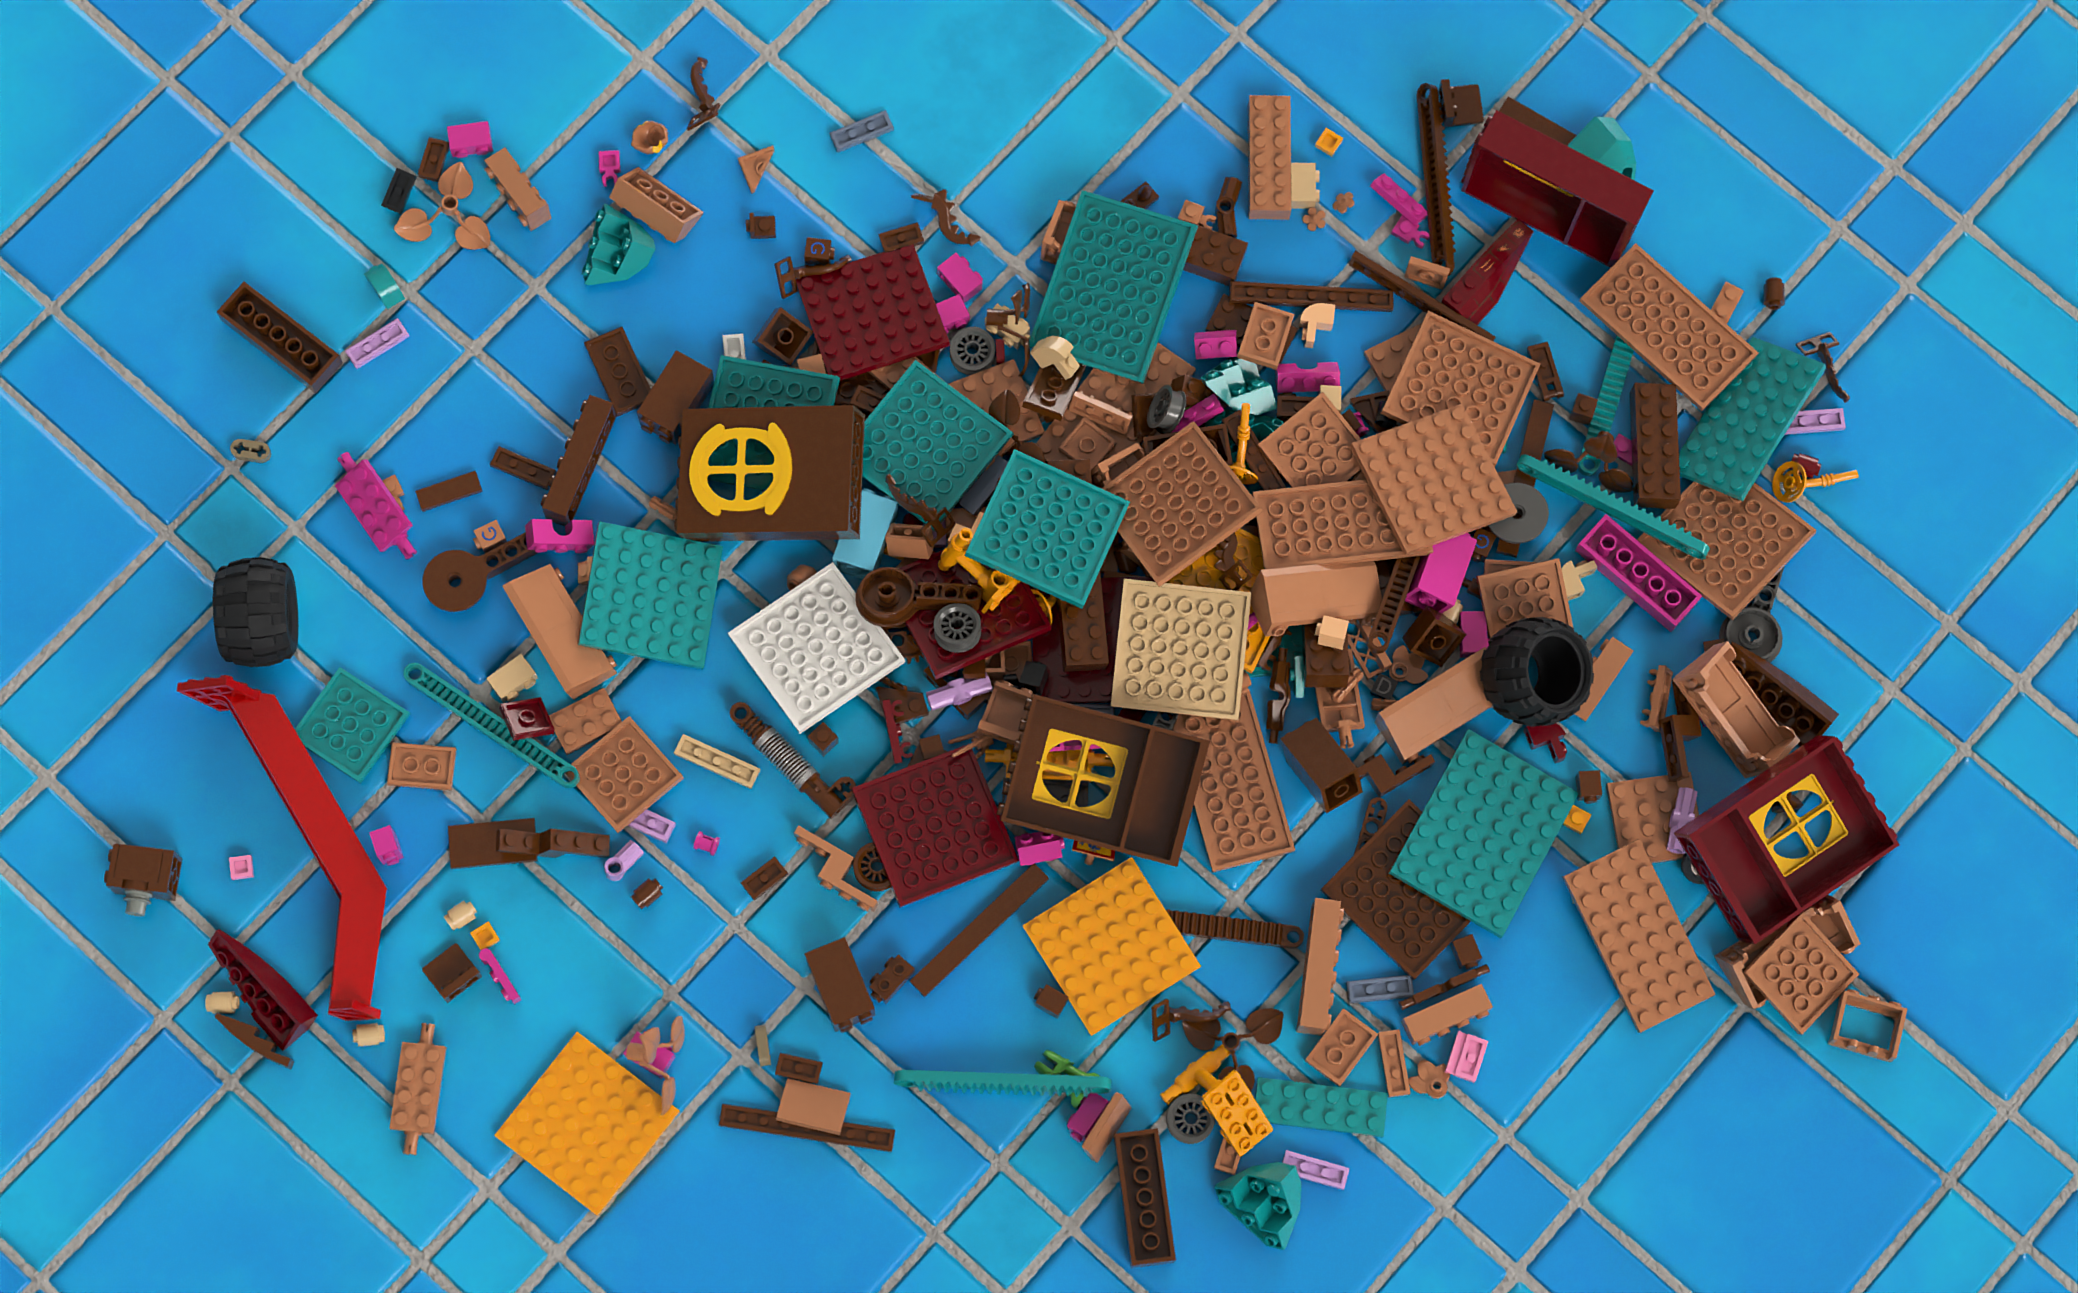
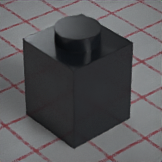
[1019,661,1048,696]

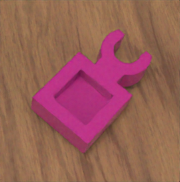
[599,150,621,187]
[1391,215,1430,249]

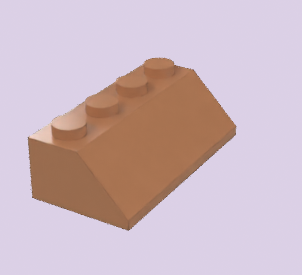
[609,167,704,243]

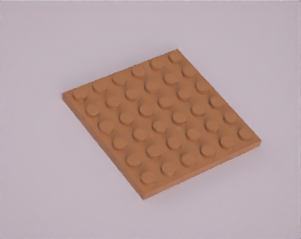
[1380,311,1541,467]
[1350,404,1517,556]
[1101,421,1263,587]
[1637,482,1816,620]

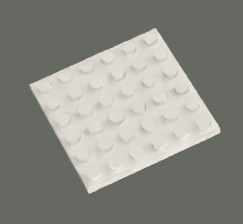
[728,562,906,734]

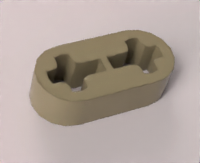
[230,439,271,463]
[754,1025,771,1067]

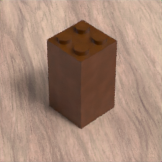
[637,350,714,445]
[1280,717,1363,814]
[804,937,876,1033]

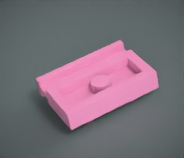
[1444,1031,1488,1083]

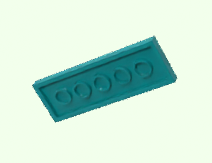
[1255,1077,1388,1137]

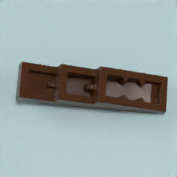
[215,1013,294,1070]

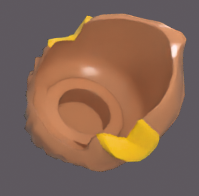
[631,121,668,154]

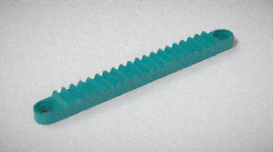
[1578,335,1634,476]
[1516,454,1710,560]
[403,663,580,788]
[894,1070,1112,1097]

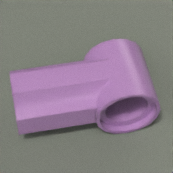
[604,840,644,881]

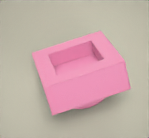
[229,855,254,880]

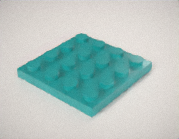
[295,667,410,784]

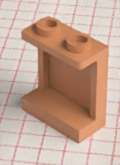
[977,680,1033,746]

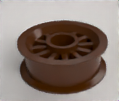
[853,842,891,891]

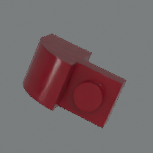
[1523,723,1567,764]

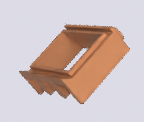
[1828,989,1907,1063]

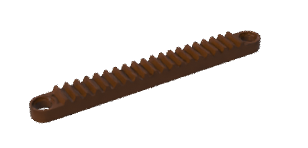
[1417,83,1456,276]
[1368,556,1421,654]
[1166,909,1304,949]

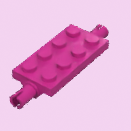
[335,452,417,560]

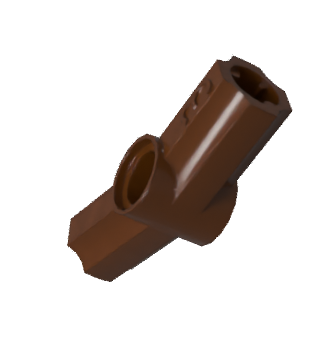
[1215,177,1242,238]

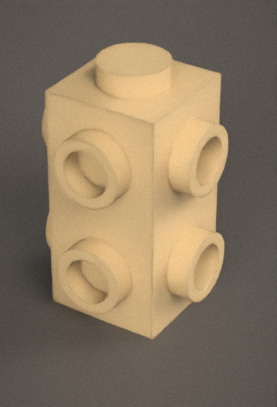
[985,303,1031,349]

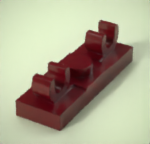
[881,699,913,764]

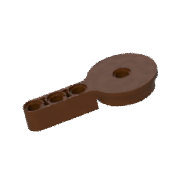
[422,532,537,612]
[856,567,982,627]

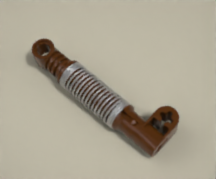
[730,702,856,819]

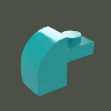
[364,263,405,309]

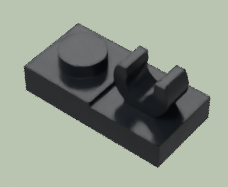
[381,168,417,214]

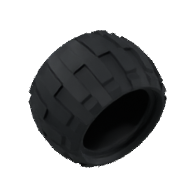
[213,557,299,667]
[1480,617,1594,726]

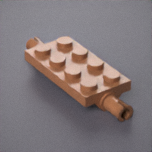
[1314,648,1365,749]
[389,1023,447,1155]

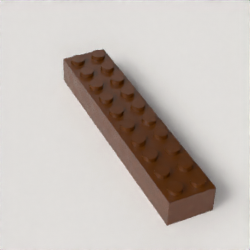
[1047,459,1109,672]

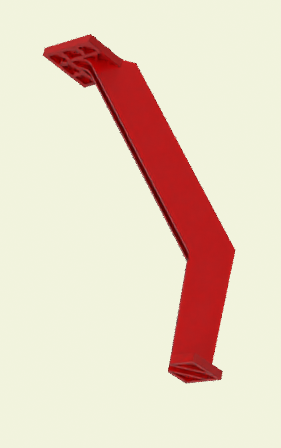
[177,675,387,1021]

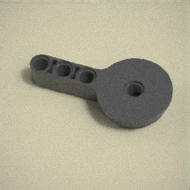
[1488,483,1549,544]
[1719,566,1785,663]

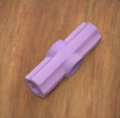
[926,672,992,711]
[1666,787,1697,854]

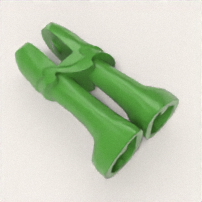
[1034,1050,1100,1109]

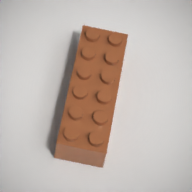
[1248,95,1291,220]
[1296,898,1344,1036]

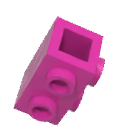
[1014,831,1065,866]
[1067,1093,1109,1143]

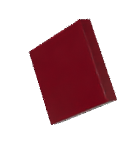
[499,697,555,741]

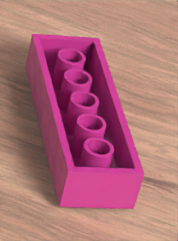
[1575,514,1702,632]

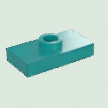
[1289,651,1304,698]

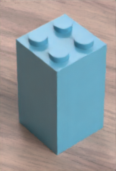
[832,489,898,579]

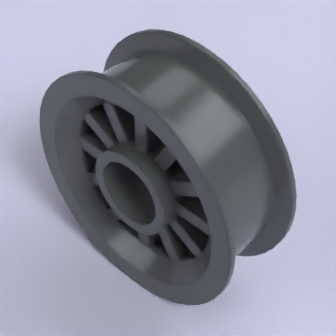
[950,327,995,375]
[1147,385,1186,434]
[934,603,981,653]
[1166,1094,1215,1144]

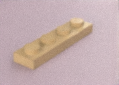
[674,734,761,789]

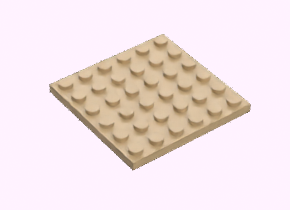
[1110,579,1251,720]

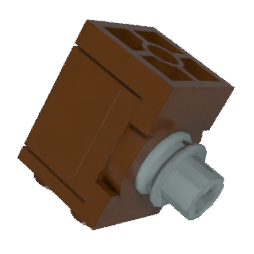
[104,843,183,917]

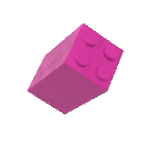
[1405,533,1477,613]

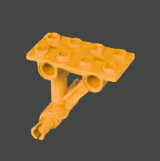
[938,528,1021,614]
[1159,1044,1273,1156]

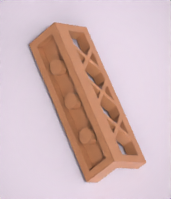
[1347,618,1392,680]

